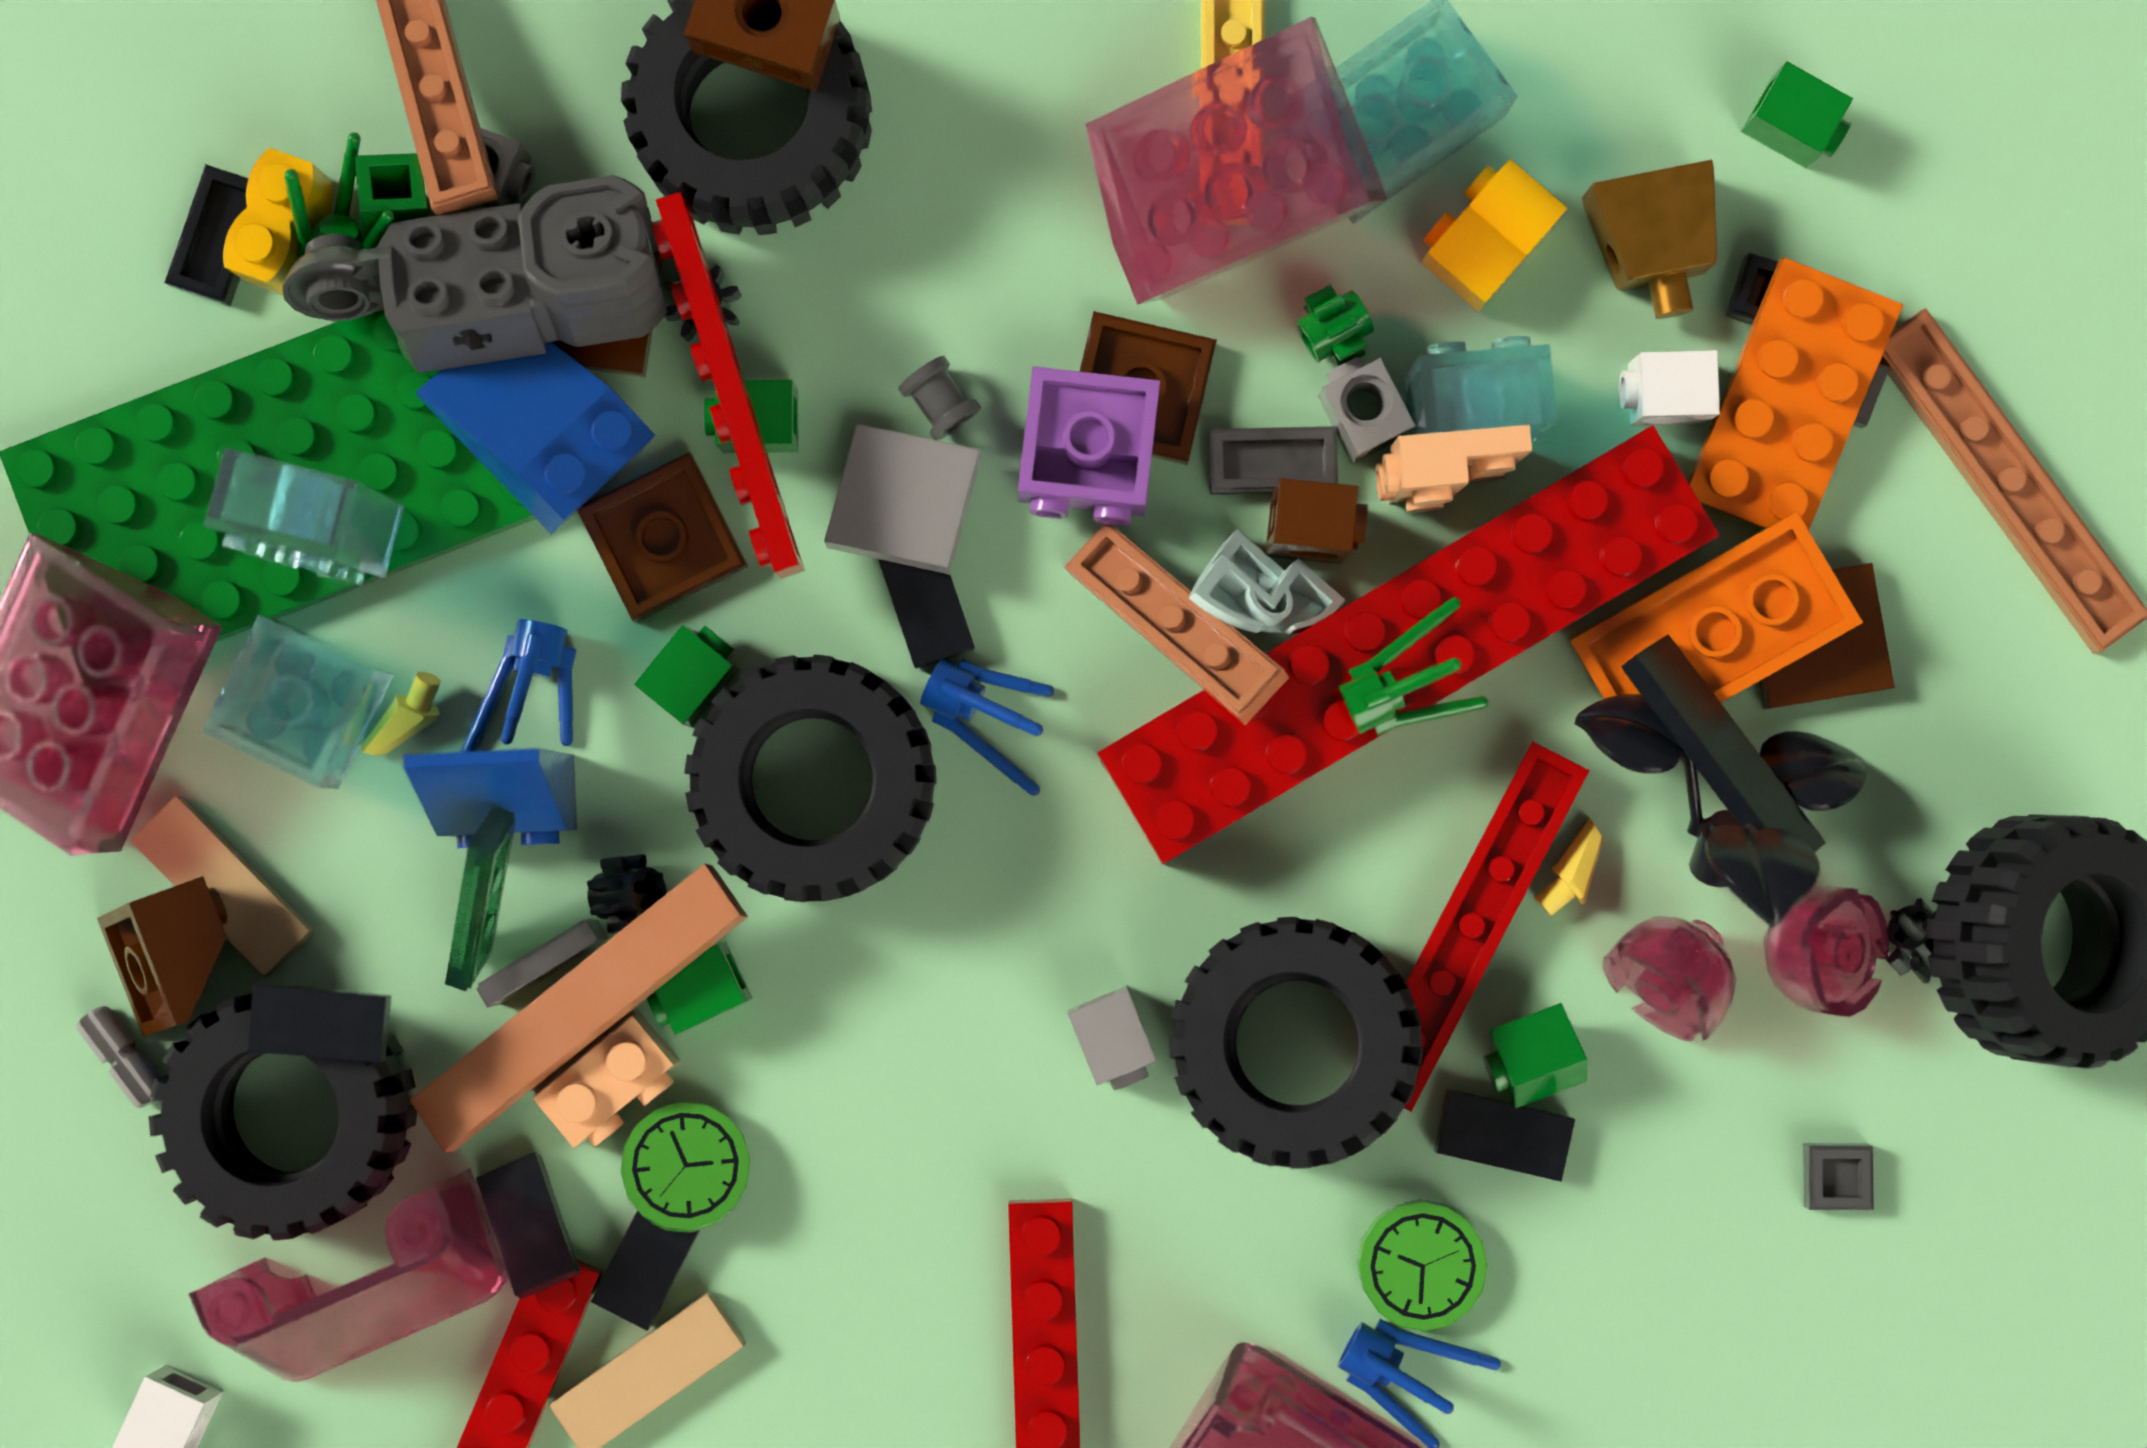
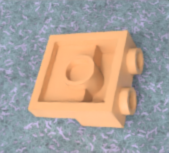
[1376,425,1532,513]
[532,1007,680,1148]

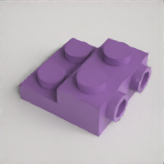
[1018,366,1160,526]

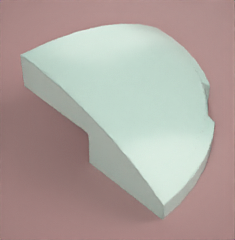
[1189,529,1345,635]

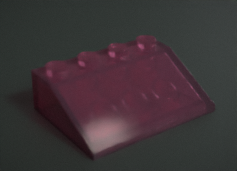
[1085,17,1388,305]
[0,533,223,855]

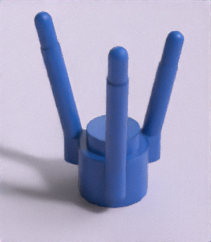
[461,619,576,752]
[920,659,1054,796]
[1337,1319,1501,1448]

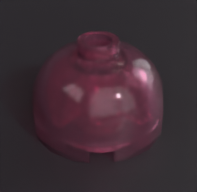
[1764,886,1889,1017]
[1602,916,1737,1042]

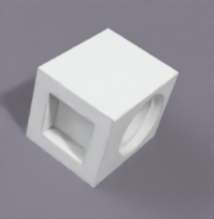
[1619,350,1720,426]
[112,1365,223,1448]

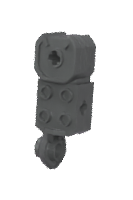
[282,175,667,373]

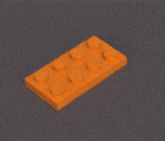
[1687,257,1904,530]
[1570,511,1863,703]

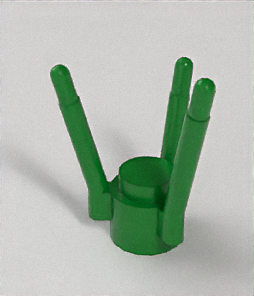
[284,132,394,260]
[1338,597,1489,736]

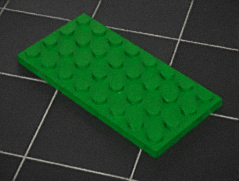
[0,310,536,689]

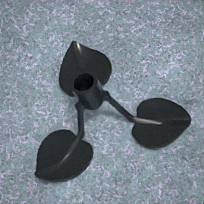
[1574,694,1867,928]

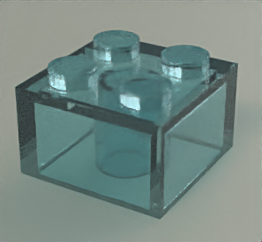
[1404,336,1557,441]
[201,615,394,789]

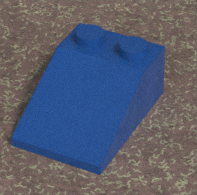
[415,342,655,535]
[403,748,577,849]

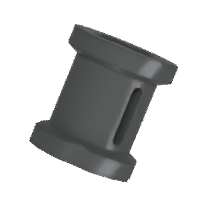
[898,356,981,440]

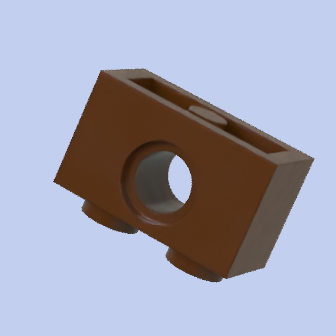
[684,0,840,91]
[1265,478,1368,564]

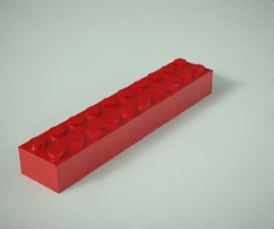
[1097,425,1720,864]

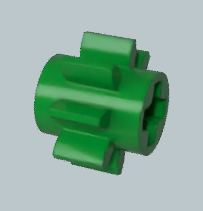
[1295,284,1374,366]

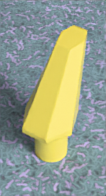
[361,672,441,755]
[1534,818,1603,917]

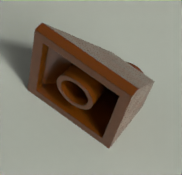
[97,876,227,1036]

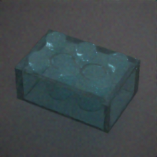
[1280,0,1518,224]
[204,448,405,586]

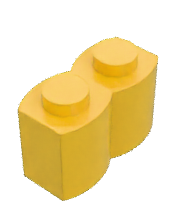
[223,148,334,295]
[1421,159,1568,312]

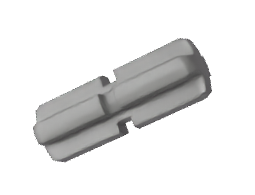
[76,1006,161,1108]

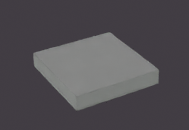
[824,424,981,575]

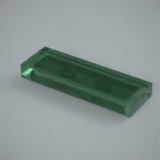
[445,805,516,992]

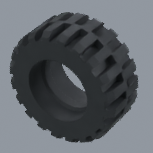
[621,0,873,235]
[684,654,937,902]
[1927,814,2147,1069]
[1169,916,1423,1169]
[149,986,417,1241]

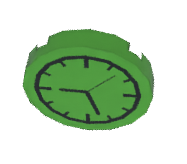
[621,1102,750,1233]
[1357,1199,1487,1331]

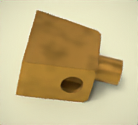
[1582,159,1717,319]

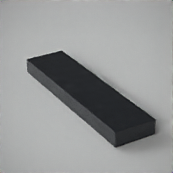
[1621,634,1826,852]

